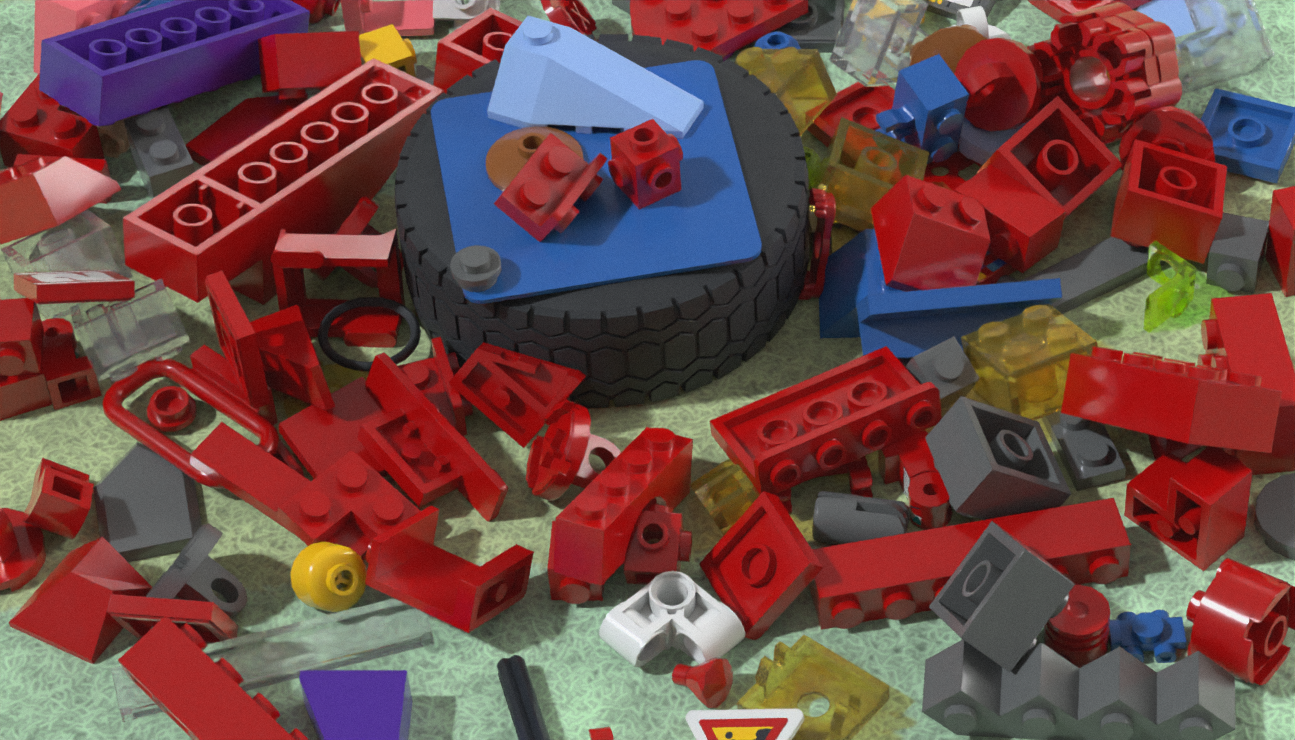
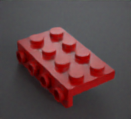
[709,346,942,496]

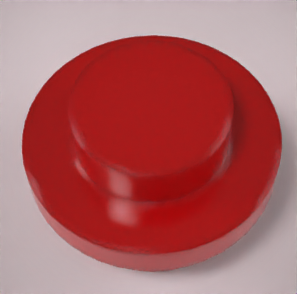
[147,386,197,432]

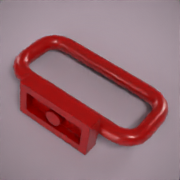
[102,345,280,489]

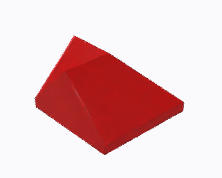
[9,536,152,664]

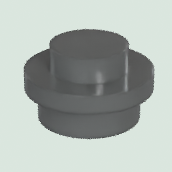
[450,245,501,292]

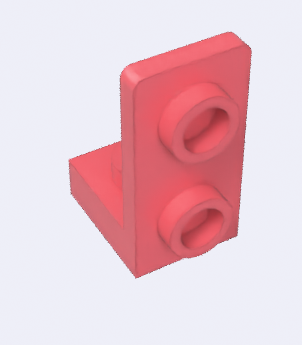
[340,0,436,36]

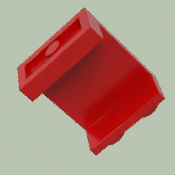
[365,505,534,633]

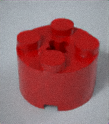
[1186,558,1295,685]

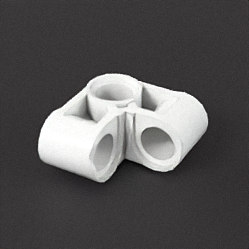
[599,571,745,668]

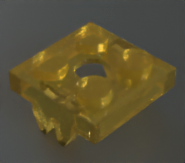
[737,634,889,740]

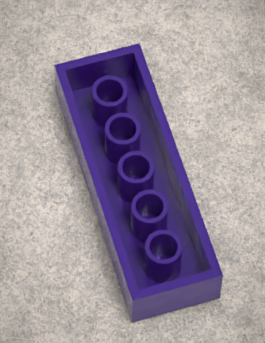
[39,0,310,127]

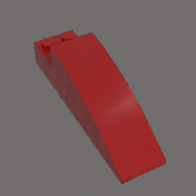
[123,58,444,305]

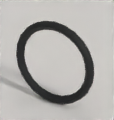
[318,297,421,371]

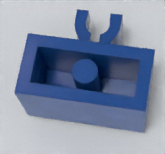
[873,54,969,168]

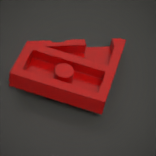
[449,342,586,448]

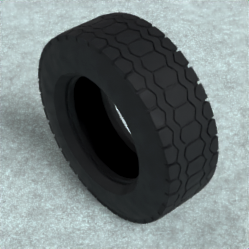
[394,34,810,408]

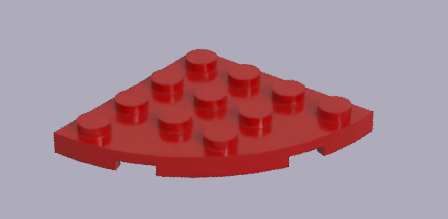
[630,0,808,57]

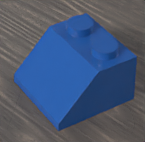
[819,229,904,339]

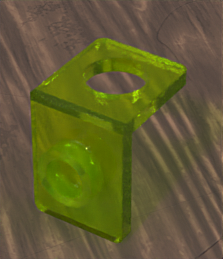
[1143,241,1196,333]

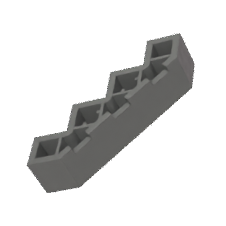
[922,639,1236,740]

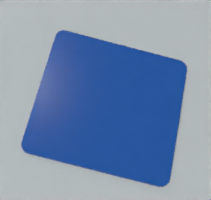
[431,60,762,304]

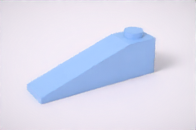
[487,16,704,139]

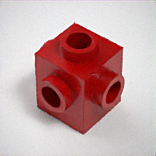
[608,119,683,209]
[624,504,693,585]

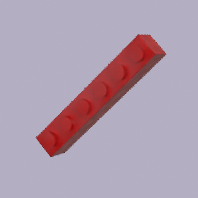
[809,498,1131,630]

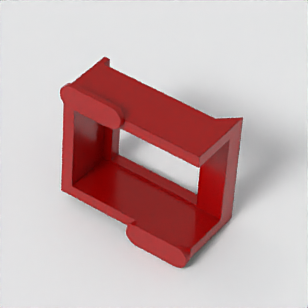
[271,228,405,348]

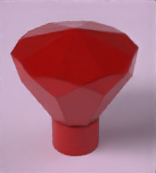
[672,657,733,708]

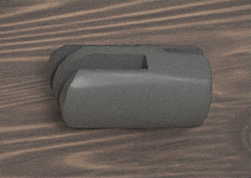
[812,491,911,545]

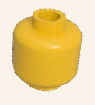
[290,542,367,612]

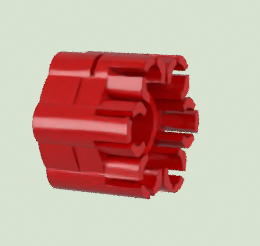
[1027,2,1182,145]

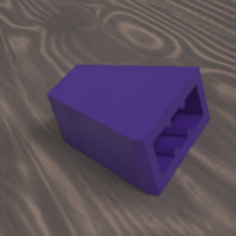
[299,670,413,740]

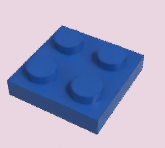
[1201,88,1295,184]

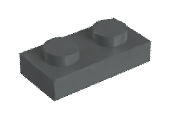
[1042,403,1126,491]

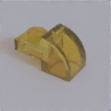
[689,458,760,536]

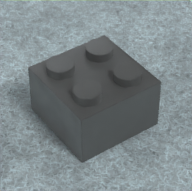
[925,396,1071,520]
[929,521,1075,672]

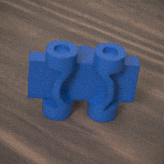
[1109,610,1187,663]

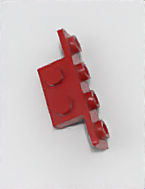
[357,352,508,521]

